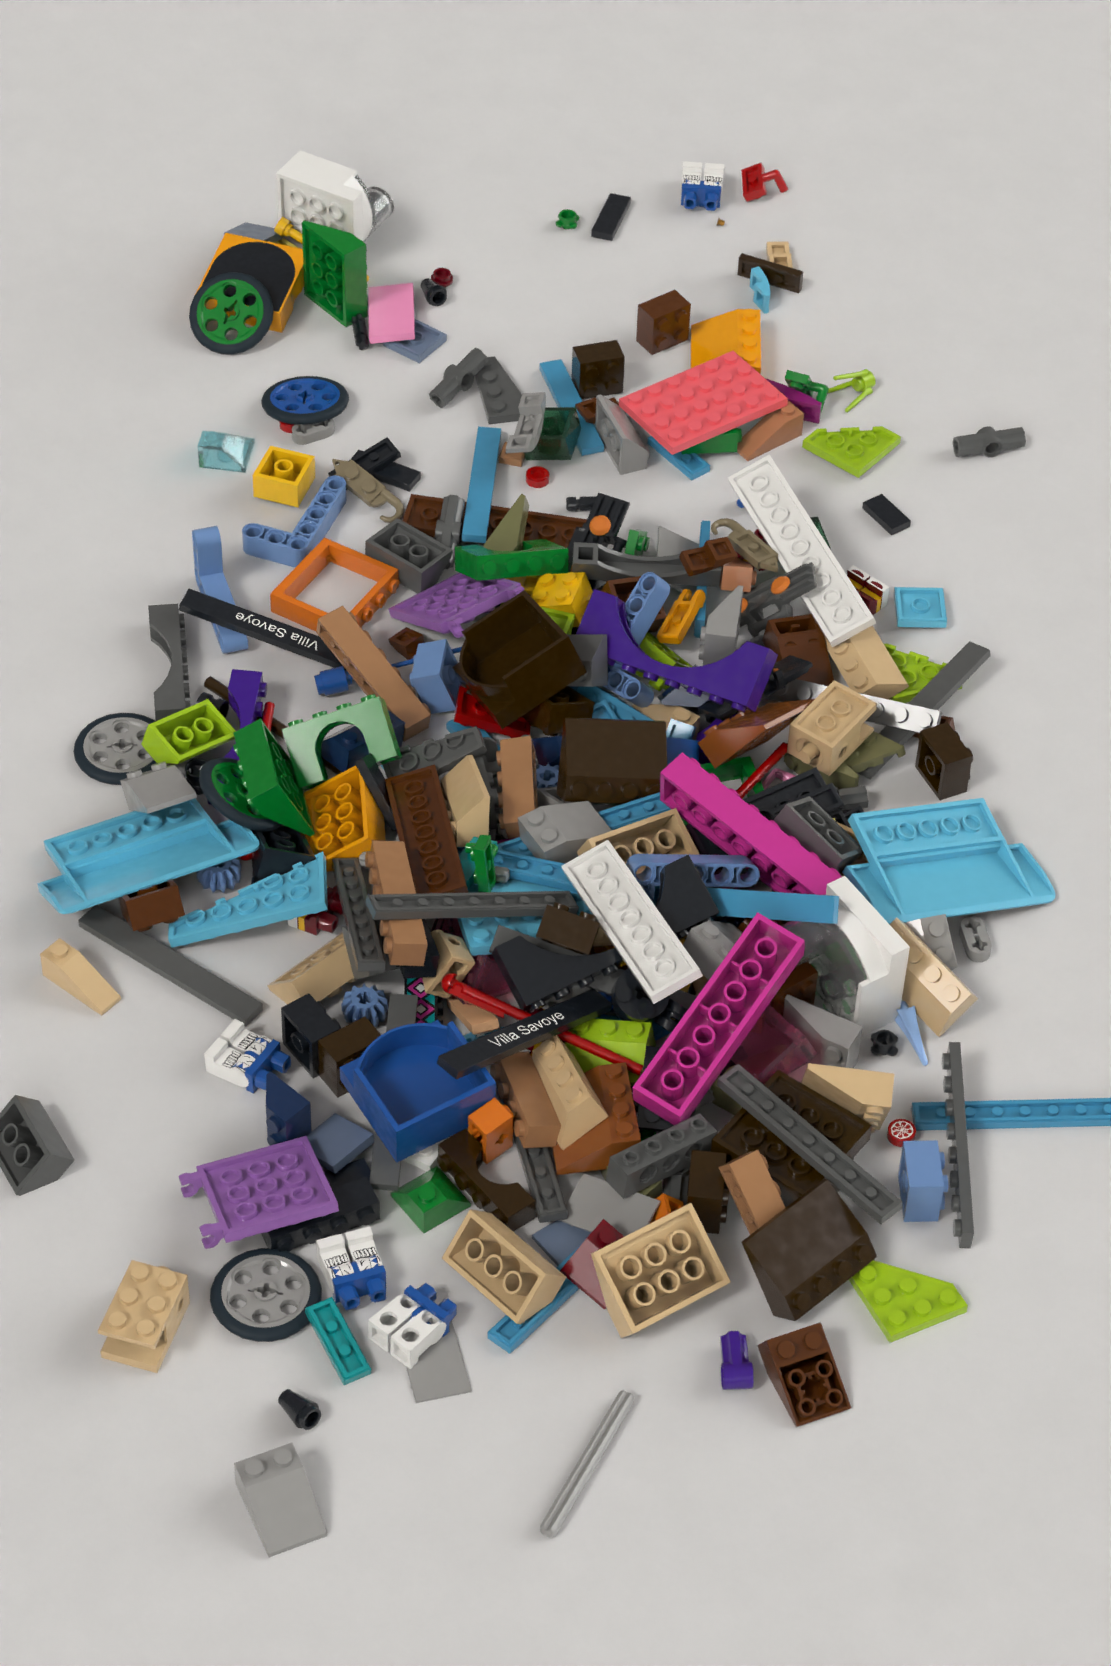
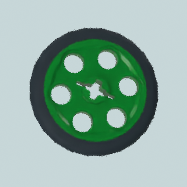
[189,272,274,355]
[199,757,282,832]

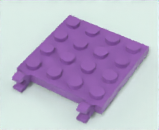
[388,573,524,638]
[178,1136,339,1249]

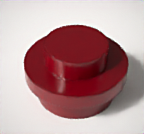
[431,268,453,288]

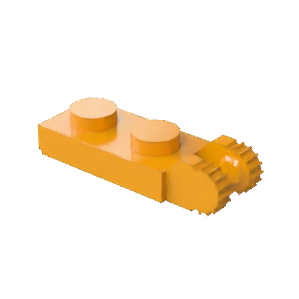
[657,589,706,644]

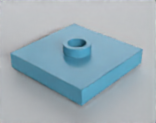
[894,587,947,628]

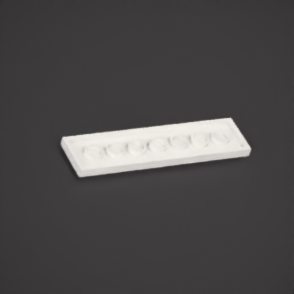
[561,840,703,1004]

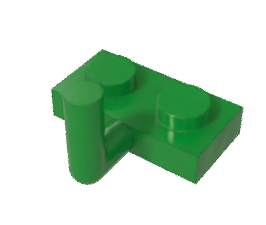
[784,370,829,412]
[625,529,650,556]
[465,835,498,892]

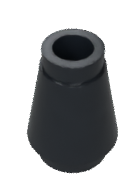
[420,278,447,306]
[278,1389,321,1430]

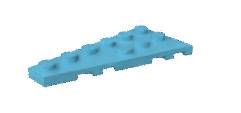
[168,851,328,948]

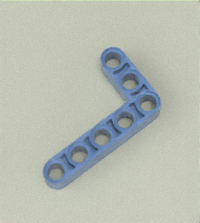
[242,475,346,567]
[192,526,248,654]
[602,572,670,708]
[626,854,760,902]

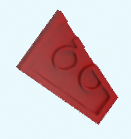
[454,686,531,738]

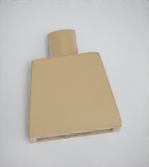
[423,930,475,999]

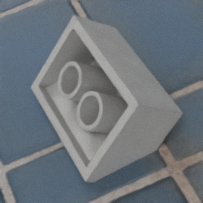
[595,394,650,475]

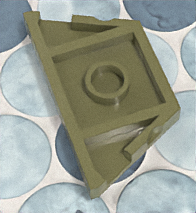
[844,731,906,773]

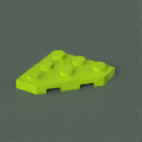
[802,426,901,478]
[884,643,962,703]
[849,1260,968,1343]

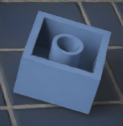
[409,639,462,714]
[898,1140,948,1222]

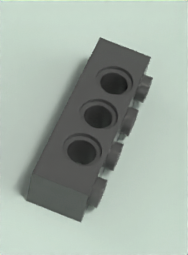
[606,1113,718,1199]

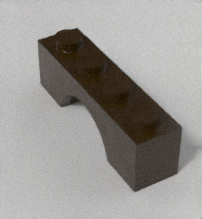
[437,1129,536,1232]

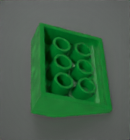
[302,220,368,328]
[233,718,315,836]

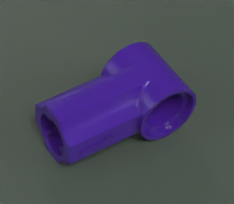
[720,1331,754,1390]

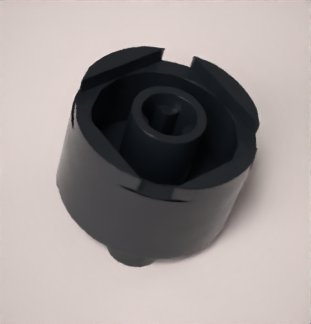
[611,968,670,1022]

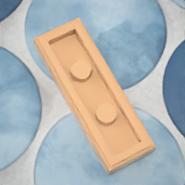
[447,996,499,1035]

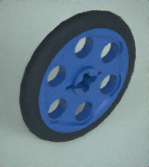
[261,376,349,425]

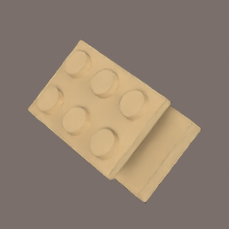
[787,680,877,776]
[98,1260,190,1373]

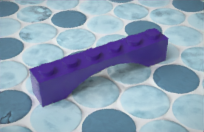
[207,669,267,805]

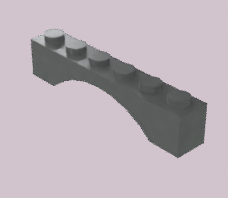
[572,542,721,587]
[148,604,191,721]

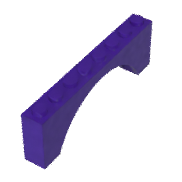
[576,589,778,713]

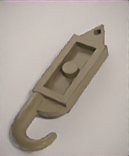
[332,459,404,523]
[711,518,778,572]

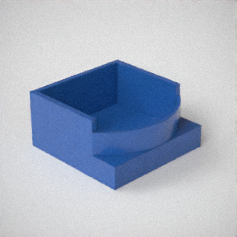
[340,1020,496,1163]

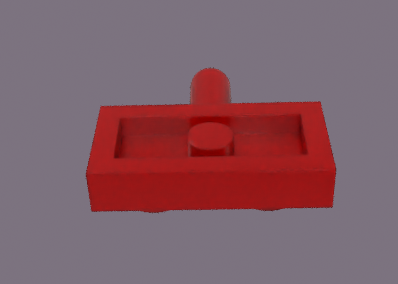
[741,162,788,202]

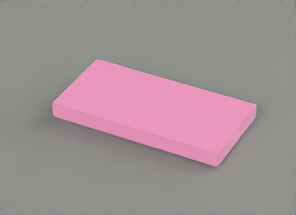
[368,283,415,344]

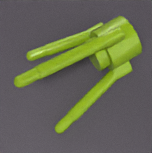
[828,369,876,412]

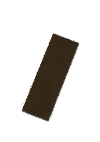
[737,253,804,293]

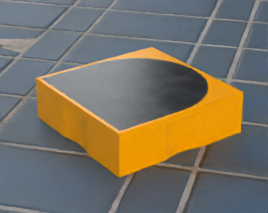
[194,233,304,333]

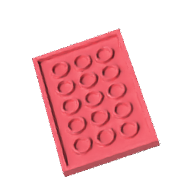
[619,351,788,455]

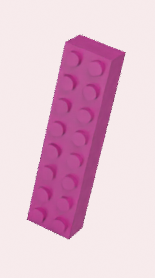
[660,752,841,895]
[632,912,805,1125]

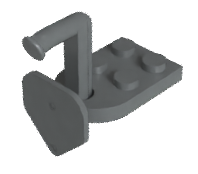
[449,735,538,834]

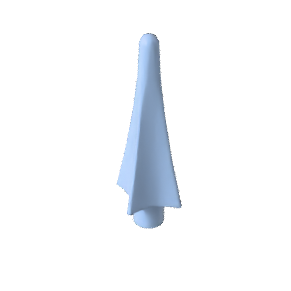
[895,1001,928,1066]

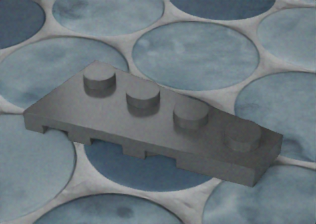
[475,356,522,424]
[383,726,487,778]

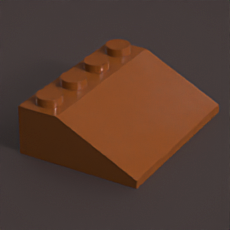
[698,699,815,768]
[552,1062,641,1175]

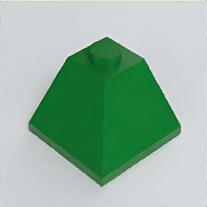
[390,1166,471,1233]

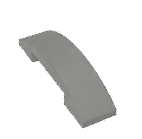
[505,392,546,453]

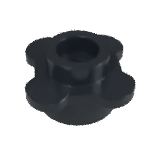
[870,1030,898,1056]

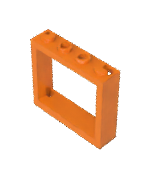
[270,537,400,631]

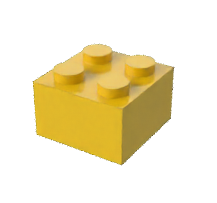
[253,446,315,507]
[531,572,593,627]

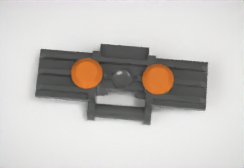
[740,562,817,637]

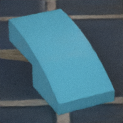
[750,266,770,314]

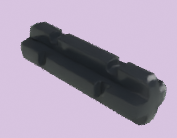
[351,314,369,350]
[566,496,597,511]

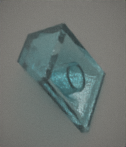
[198,431,255,473]

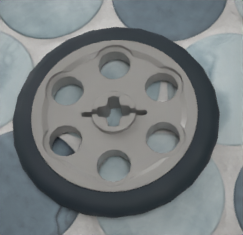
[73,713,156,785]
[210,1248,322,1342]

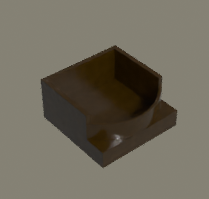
[452,590,587,729]
[711,1070,872,1207]

